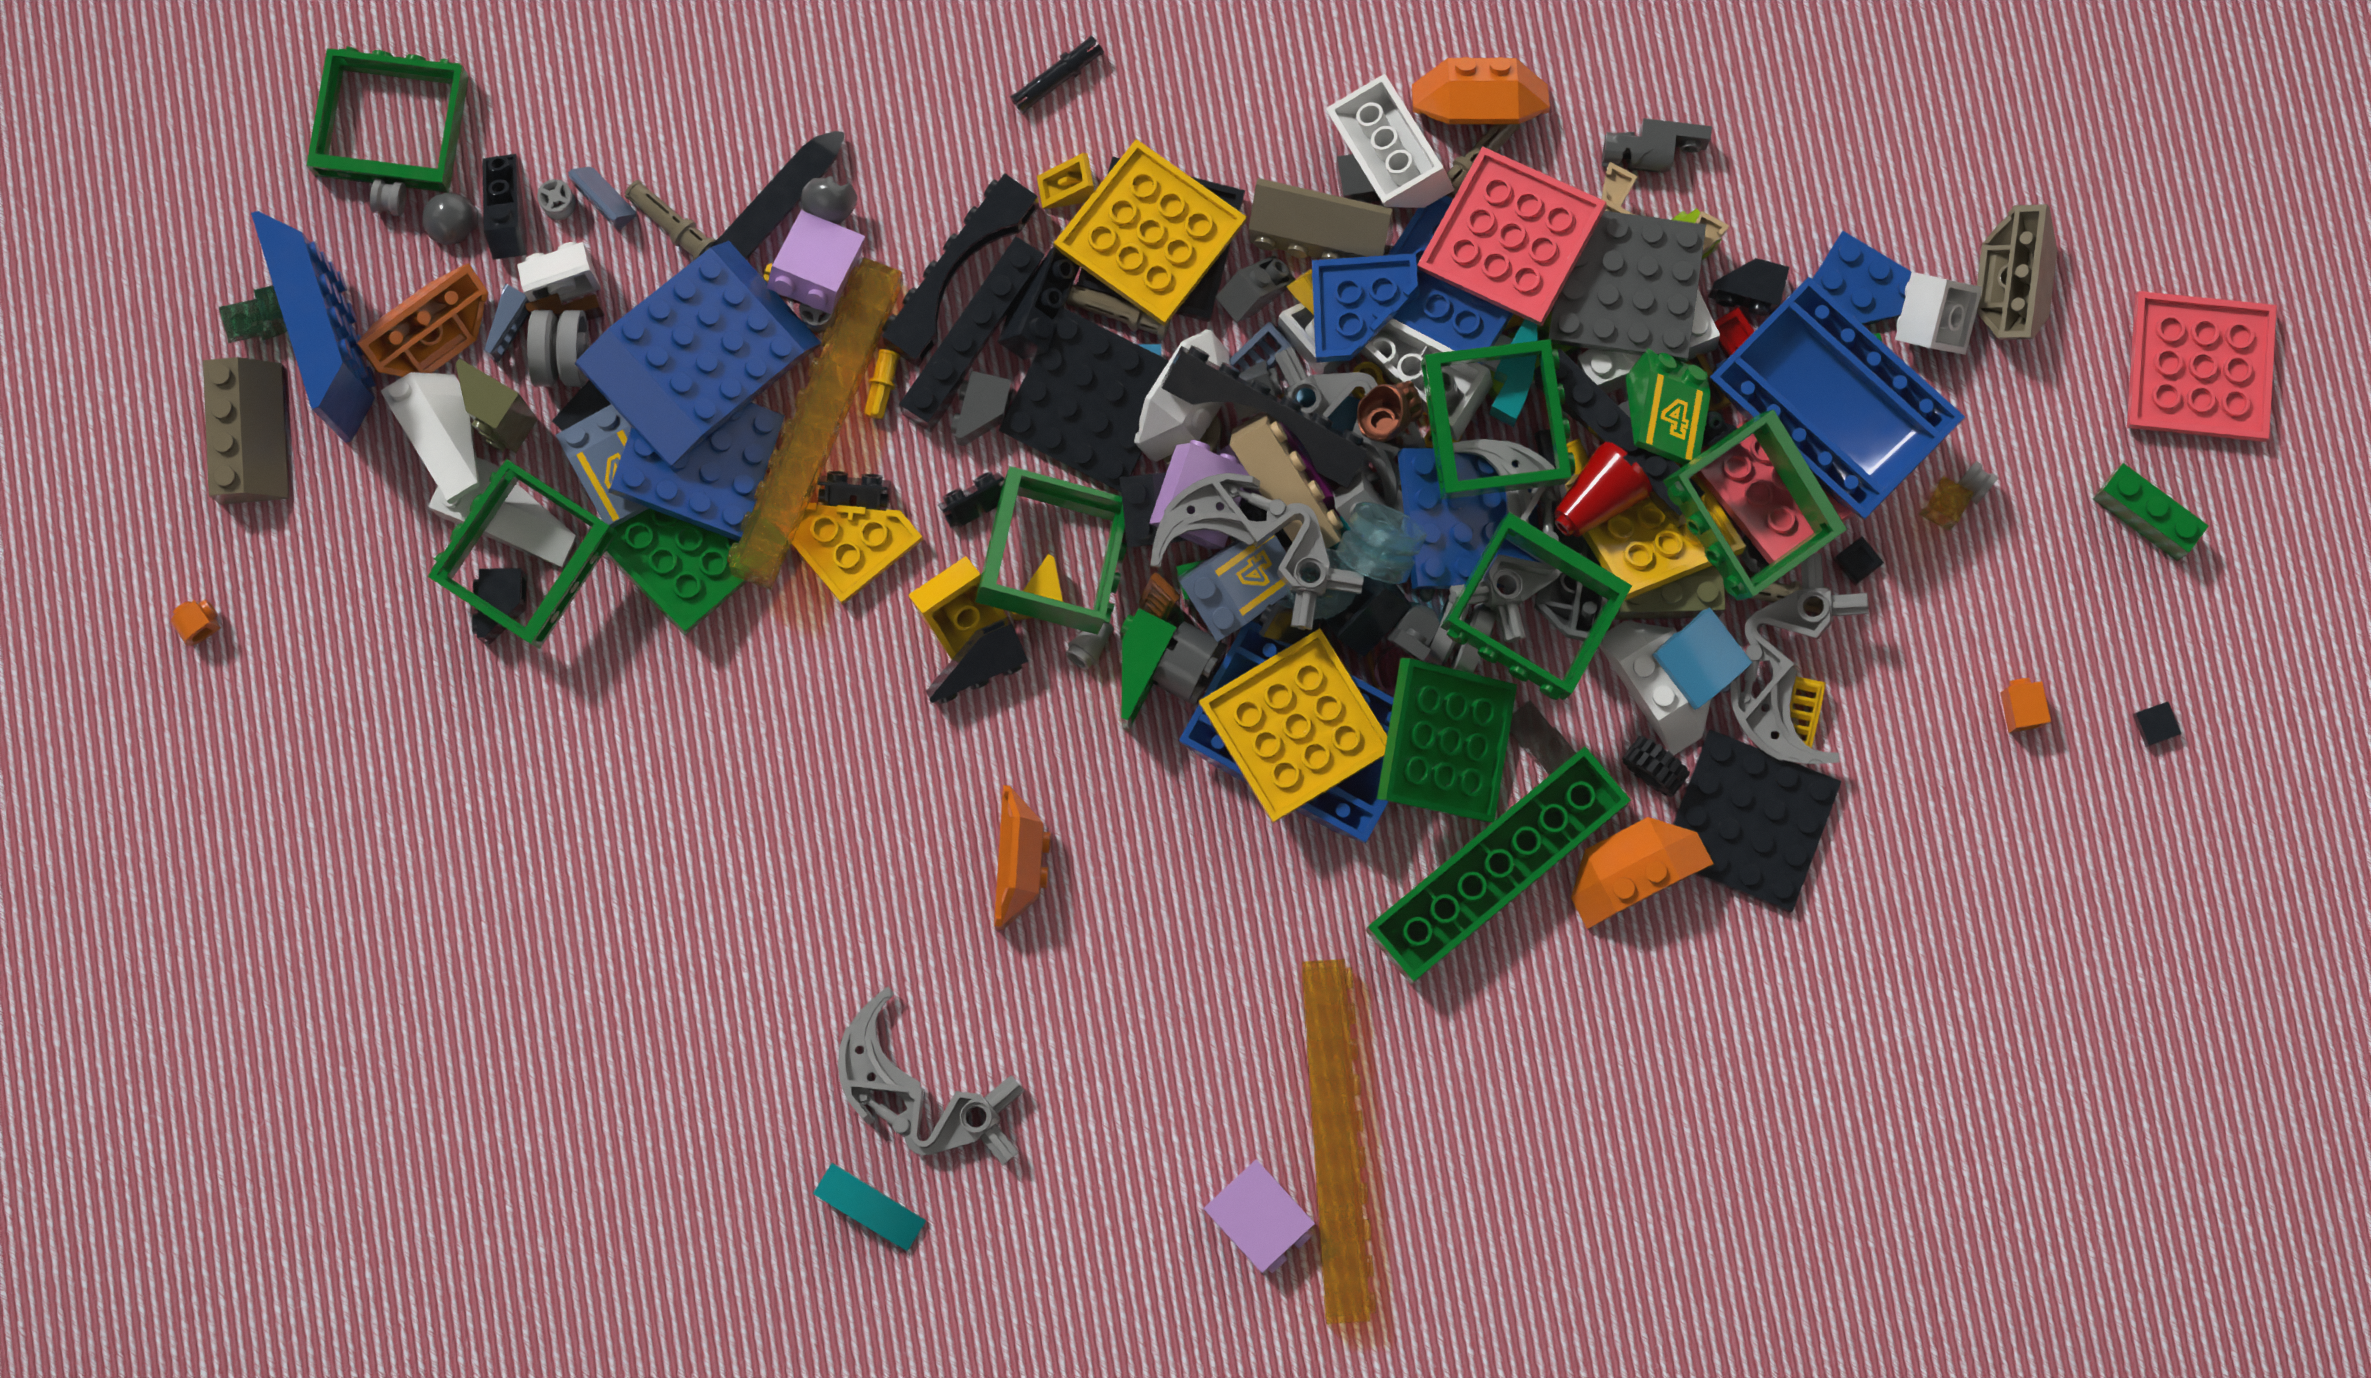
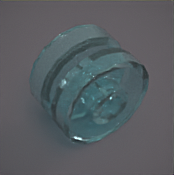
[1336,502,1427,584]

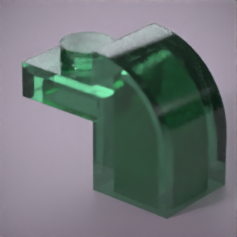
[219,285,287,344]

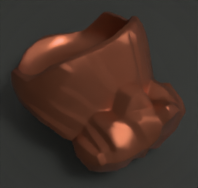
[1357,381,1424,442]

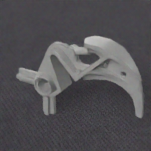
[1256,346,1426,522]
[1449,439,1567,643]
[1150,473,1364,630]
[1730,553,1869,764]
[838,986,1025,1166]

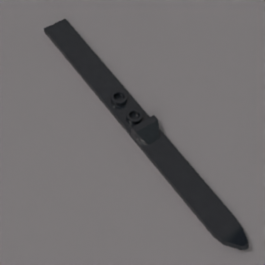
[552,131,844,431]

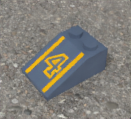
[555,404,648,528]
[1177,535,1303,642]

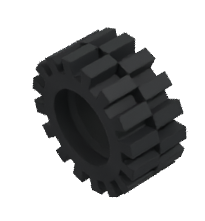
[1622,736,1690,797]

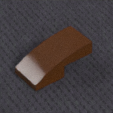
[525,293,605,321]

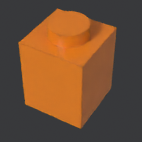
[2000,677,2051,733]

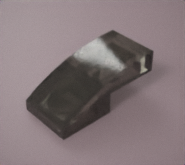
[1509,700,1576,776]

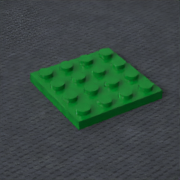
[604,507,788,636]
[1377,658,1517,823]

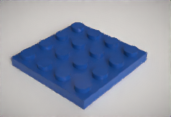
[1388,195,1514,365]
[608,402,785,542]
[1397,448,1541,589]

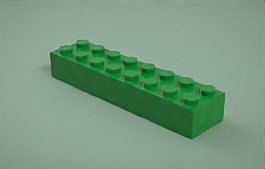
[1365,746,1631,985]

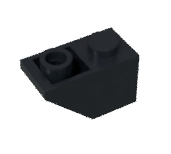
[1708,258,1790,316]
[472,568,527,644]

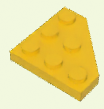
[776,502,923,605]

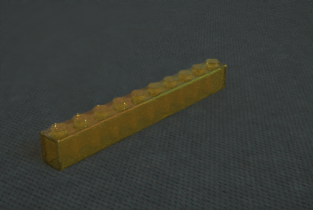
[727,257,904,590]
[1301,959,1376,1324]

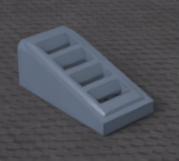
[484,284,530,362]
[1229,322,1295,371]

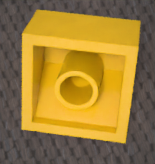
[908,556,1007,660]

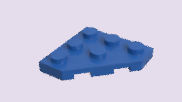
[1812,231,1912,326]
[1312,253,1418,363]

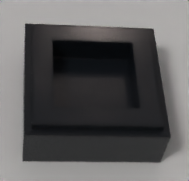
[1833,536,1884,586]
[2133,701,2182,747]

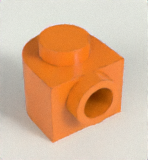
[170,599,221,646]

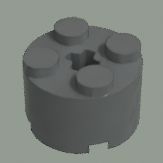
[1152,621,1228,706]

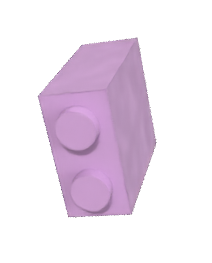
[767,210,865,314]
[1149,440,1249,549]
[1203,1159,1315,1273]

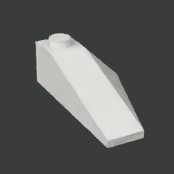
[381,372,480,504]
[428,457,577,568]

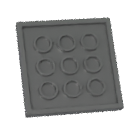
[1548,211,1706,362]

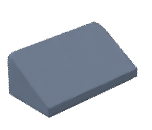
[568,167,637,230]

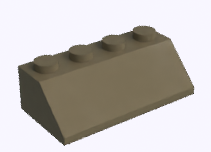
[1249,178,1393,260]
[203,357,289,505]

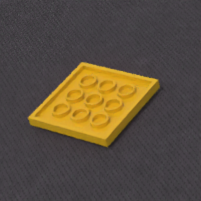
[1053,139,1247,327]
[1565,461,1746,601]
[1199,628,1387,823]

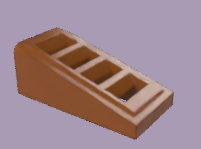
[1139,573,1180,622]

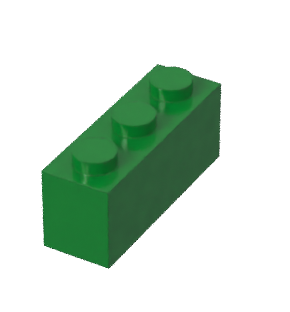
[2093,463,2209,561]

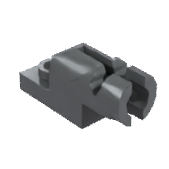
[1601,118,1712,173]
[1385,602,1440,661]

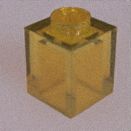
[1918,476,1974,531]

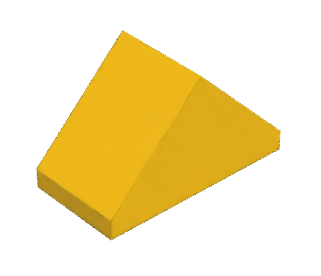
[1037,153,1094,209]
[1009,554,1063,621]

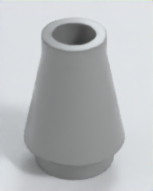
[1066,623,1114,670]

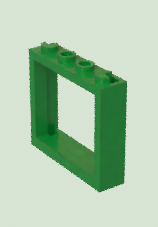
[306,46,469,193]
[1420,339,1575,500]
[1663,409,1847,601]
[427,459,618,649]
[975,466,1127,635]
[1441,512,1632,700]

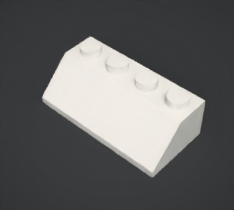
[1326,74,1454,208]

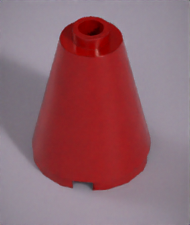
[1555,442,1652,537]

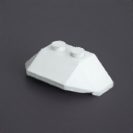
[1134,329,1230,462]
[1599,621,1711,756]

